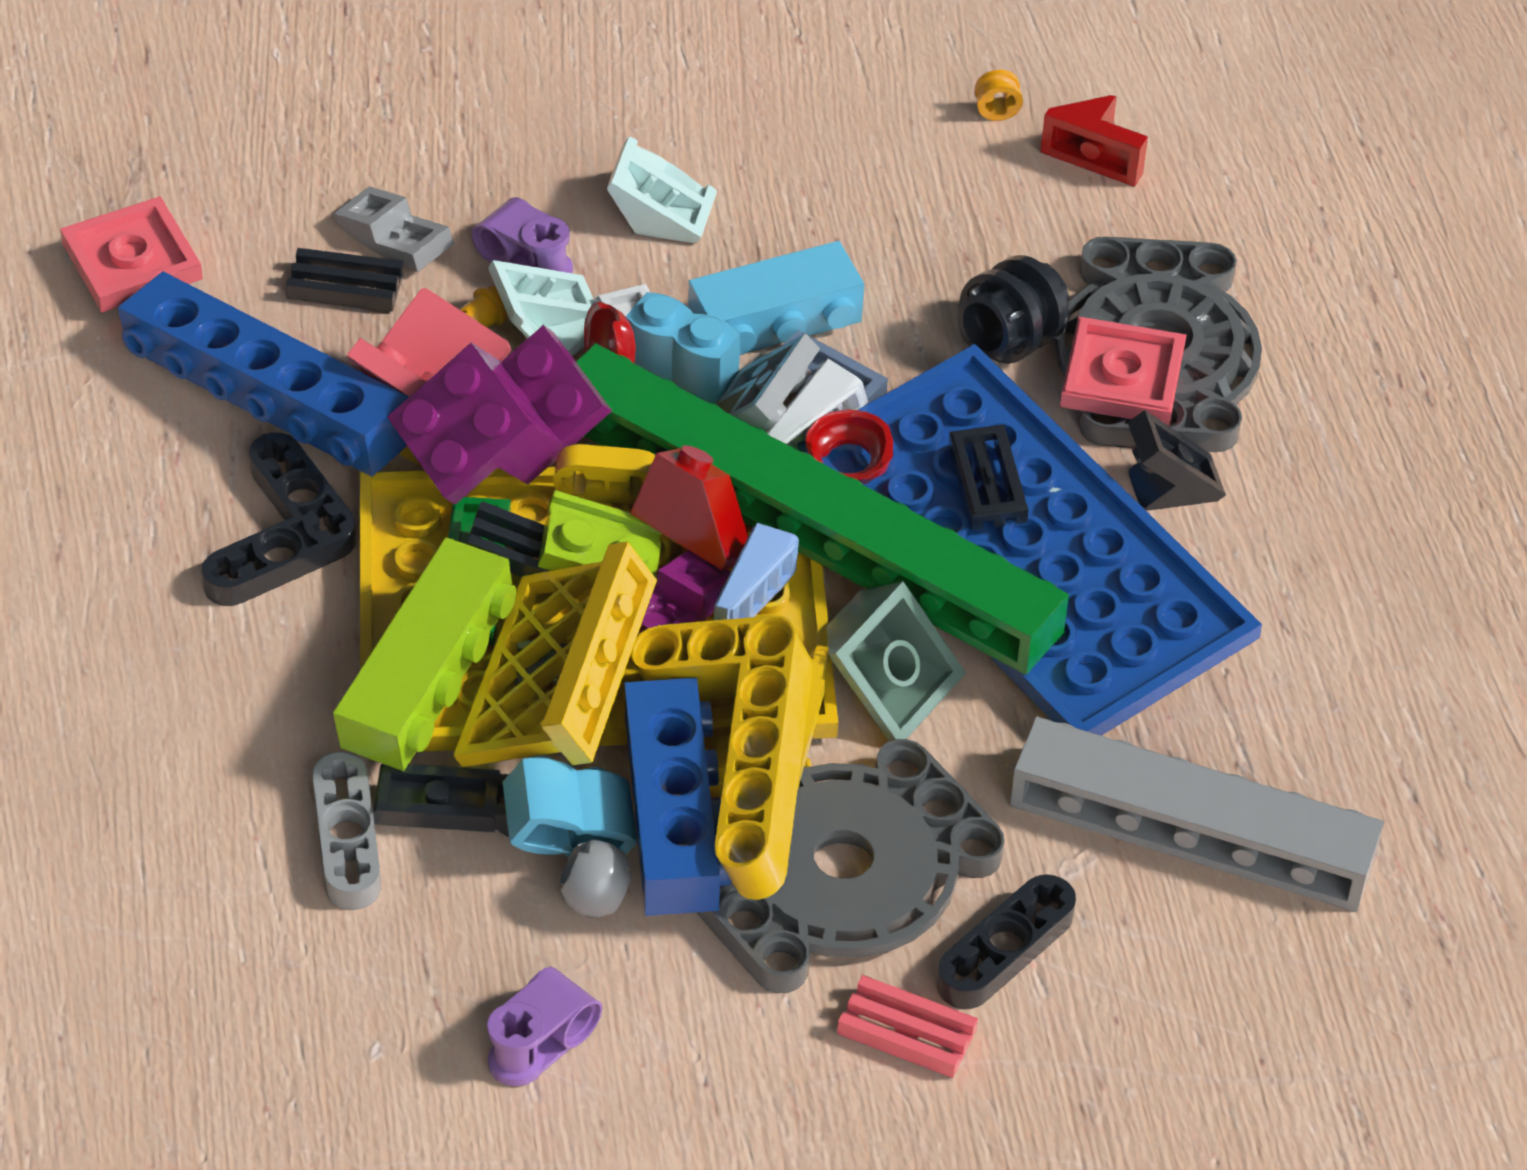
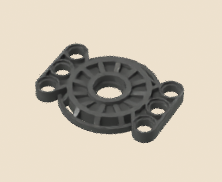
[1055,236,1262,452]
[696,739,1004,993]

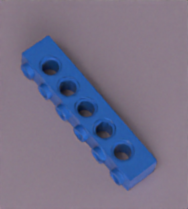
[117,271,409,477]

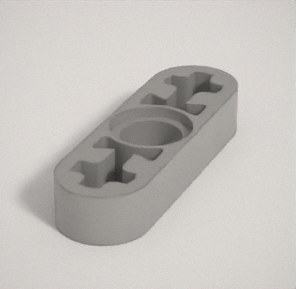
[313,752,381,910]

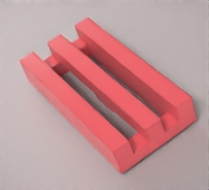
[837,975,978,1078]

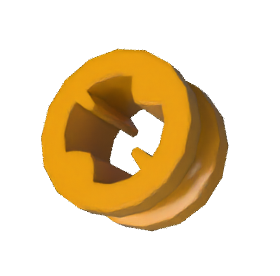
[974,69,1023,121]

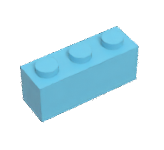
[688,241,864,355]

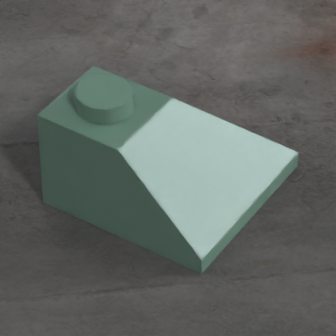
[826,581,966,742]

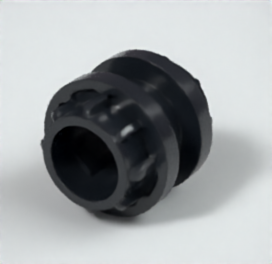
[957,255,1069,364]

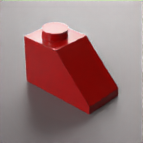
[630,446,748,570]

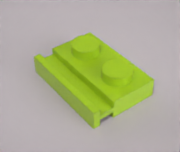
[538,490,661,578]

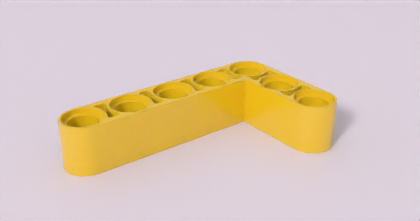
[631,615,813,900]

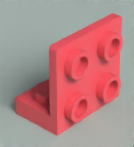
[347,288,511,397]

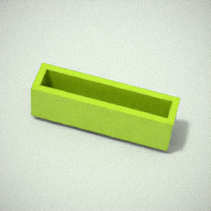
[333,537,516,771]

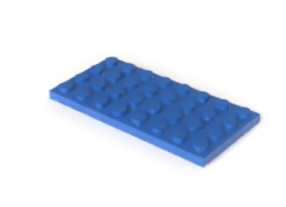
[798,344,1262,736]

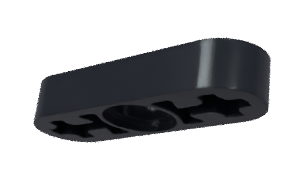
[937,874,1076,1009]

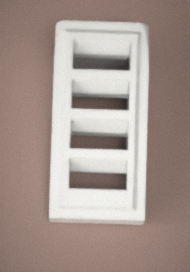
[767,359,868,450]

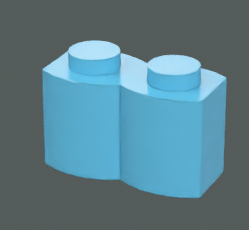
[626,292,740,404]
[503,756,637,857]

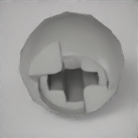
[559,840,632,918]

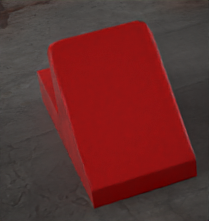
[1040,95,1148,187]

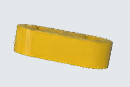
[553,444,655,504]

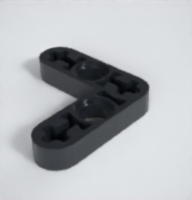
[201,432,356,606]

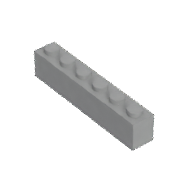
[1010,716,1384,912]

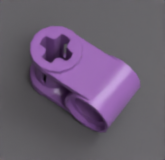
[471,197,573,274]
[487,966,603,1086]

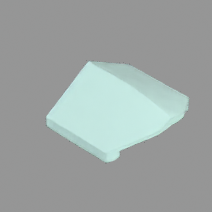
[607,137,717,243]
[488,260,595,357]

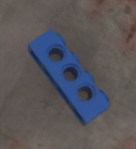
[625,678,731,916]

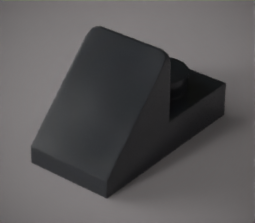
[1128,410,1226,510]

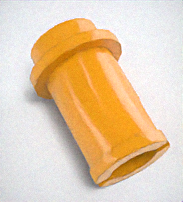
[459,285,507,328]

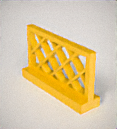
[453,541,657,767]

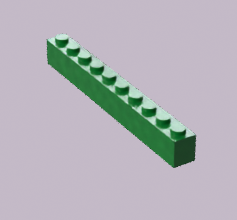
[576,343,1069,675]

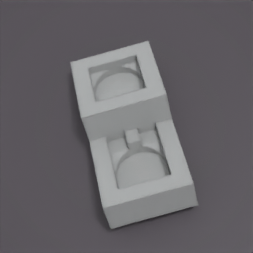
[333,186,454,272]

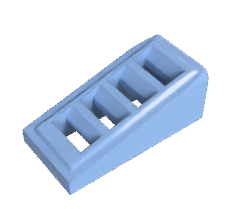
[714,523,799,620]

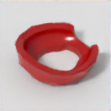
[584,302,636,363]
[805,409,893,485]

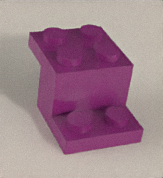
[387,325,612,505]

